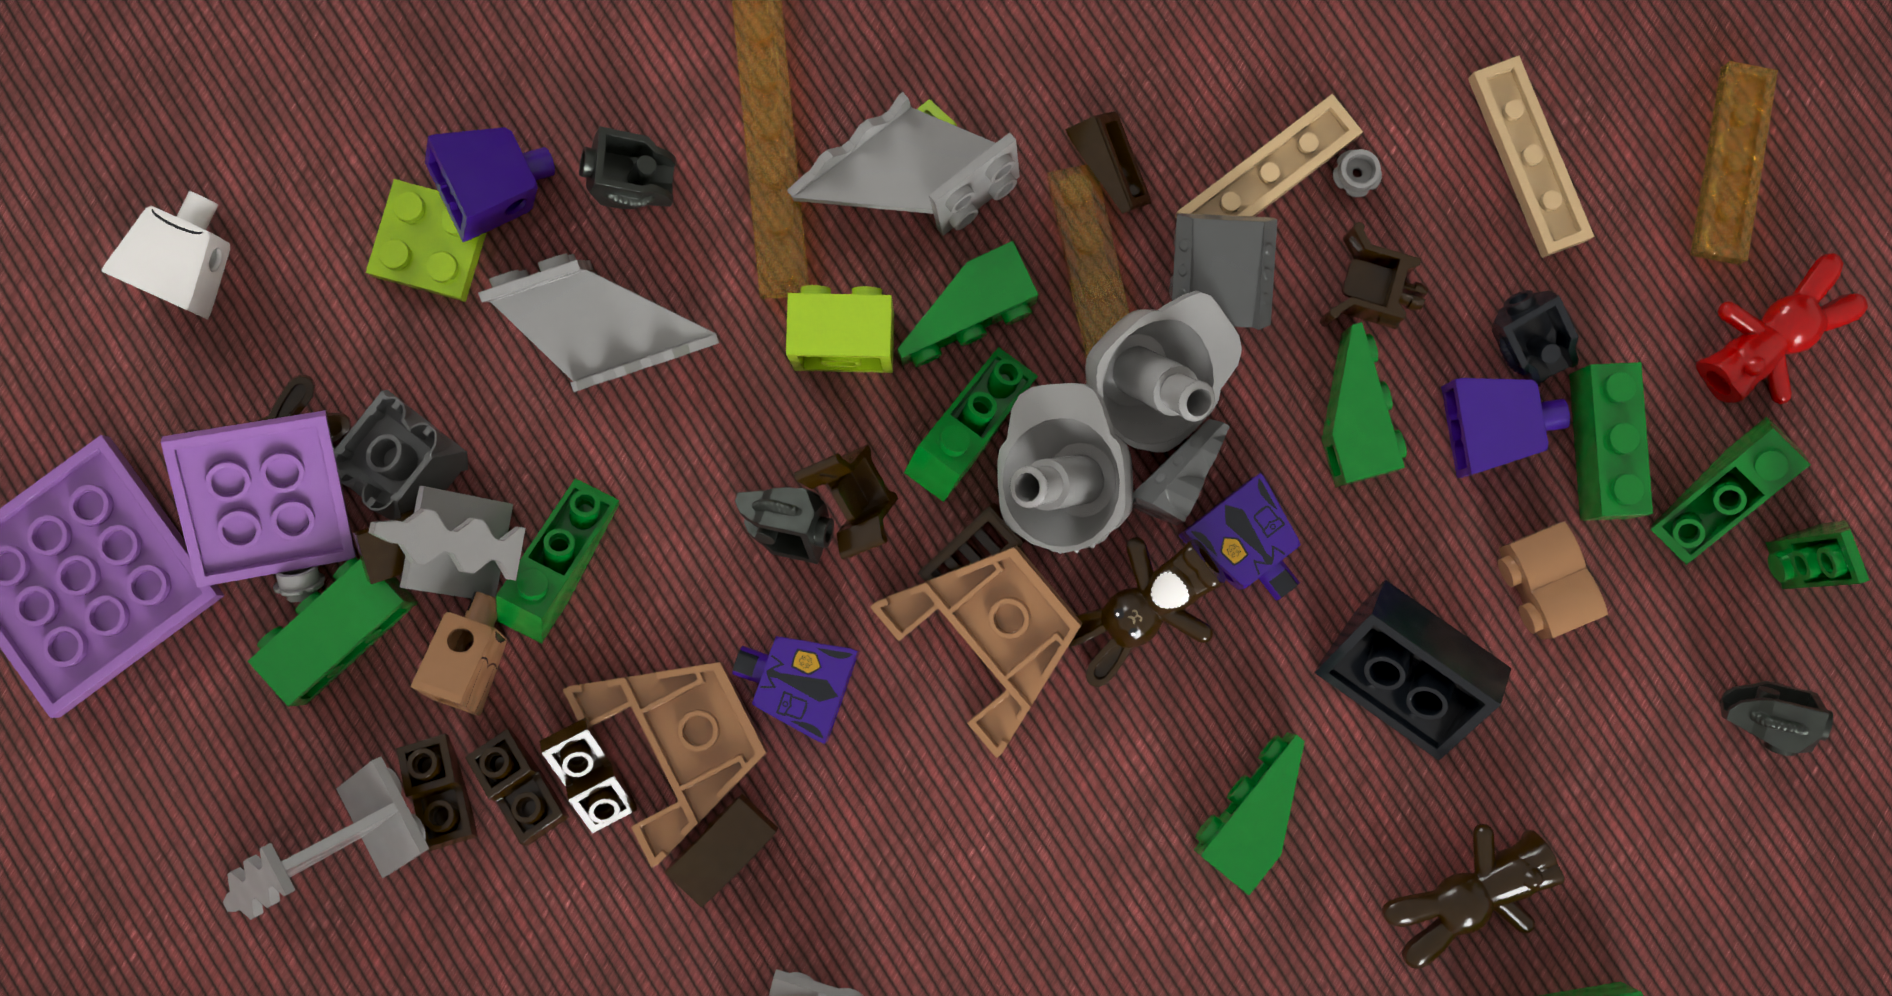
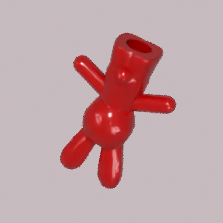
[1696,253,1868,404]

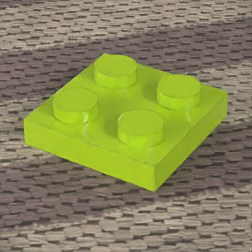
[365,179,487,302]

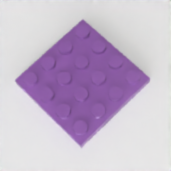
[0,435,225,718]

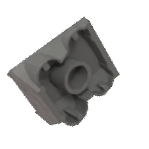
[1169,213,1278,330]
[334,390,468,520]
[1132,419,1230,526]

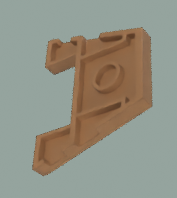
[870,546,1082,758]
[563,662,768,868]

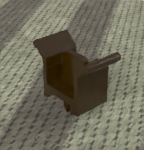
[1320,222,1428,329]
[794,444,898,560]

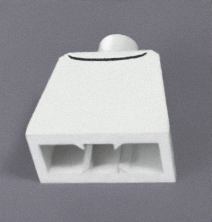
[101,191,230,319]

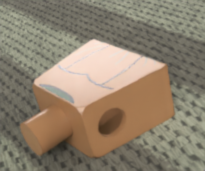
[411,591,507,716]

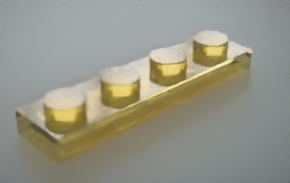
[1690,61,1778,265]
[1046,164,1129,358]

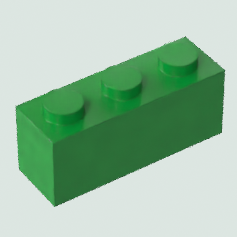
[1569,362,1653,521]
[247,557,419,707]

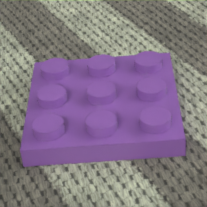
[161,410,356,588]

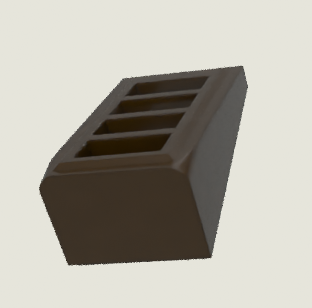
[1065,111,1151,214]
[917,502,1026,581]

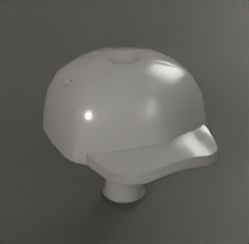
[1085,290,1242,452]
[997,383,1133,554]

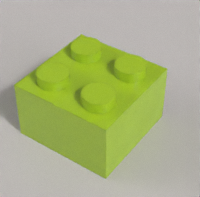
[786,285,894,373]

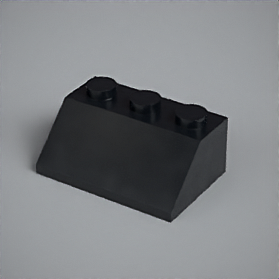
[1315,580,1511,761]

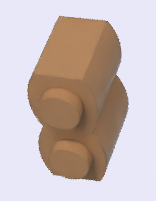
[1498,521,1608,640]

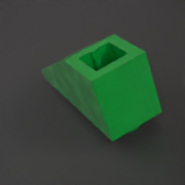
[897,241,1039,367]
[1321,322,1407,488]
[904,347,1038,502]
[1650,416,1811,565]
[496,478,619,644]
[1765,520,1870,589]
[1194,732,1305,895]

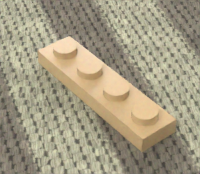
[1468,56,1594,258]
[1175,94,1363,219]

